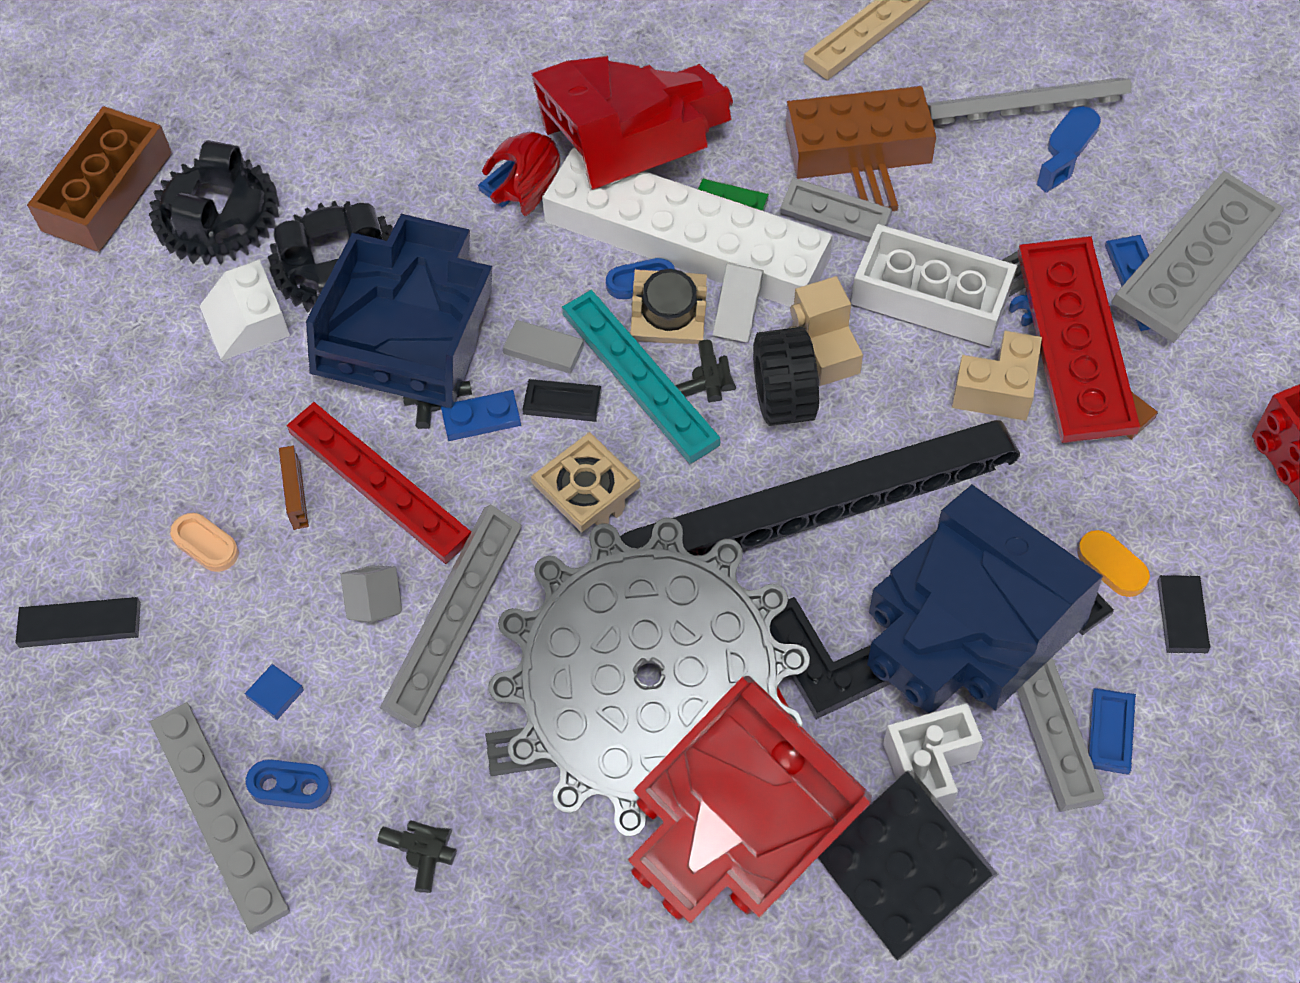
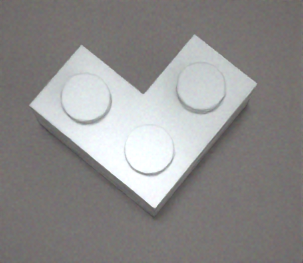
[883,703,983,811]

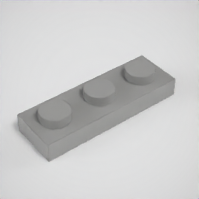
[780,178,892,242]

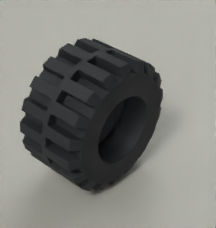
[753,327,819,426]

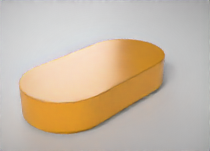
[1077,530,1150,597]

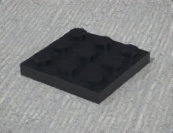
[818,771,998,960]

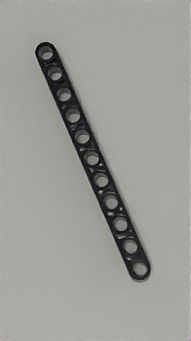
[620,420,1020,556]

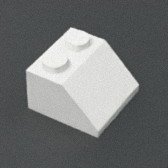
[200,259,290,361]

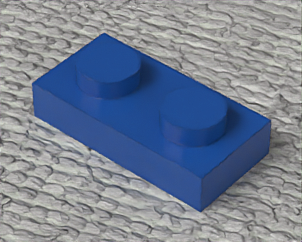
[441,390,521,442]

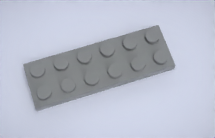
[1111,171,1284,343]

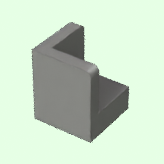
[340,565,402,622]

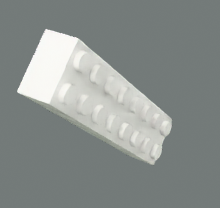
[542,148,833,307]

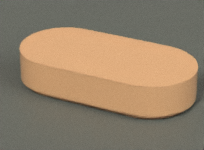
[170,513,239,572]

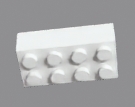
[851,224,1017,347]

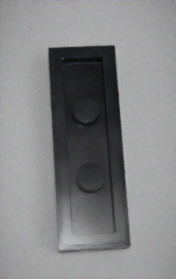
[15,597,141,648]

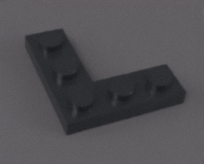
[770,597,891,719]

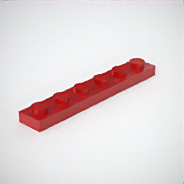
[286,402,472,564]

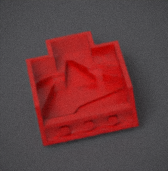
[531,56,733,190]
[628,675,872,924]

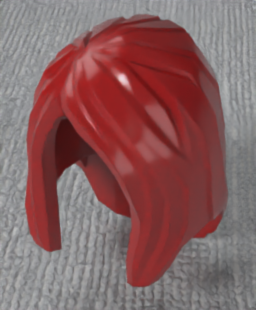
[482,132,560,216]

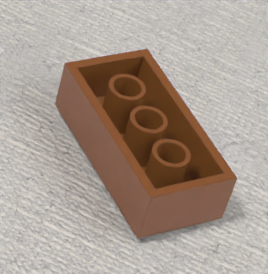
[786,86,936,179]
[27,106,172,252]

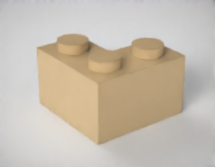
[789,276,863,386]
[952,331,1042,421]

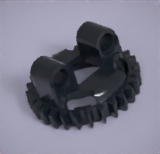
[149,140,280,266]
[268,201,393,312]

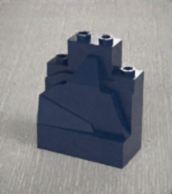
[306,213,493,408]
[867,484,1103,714]

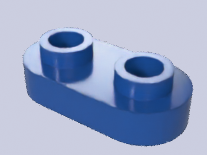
[245,759,331,810]

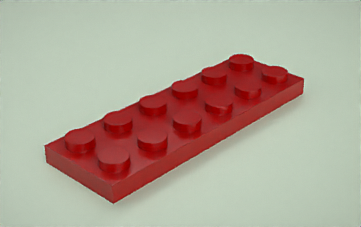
[1017,236,1140,443]

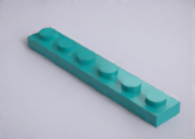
[562,289,721,464]

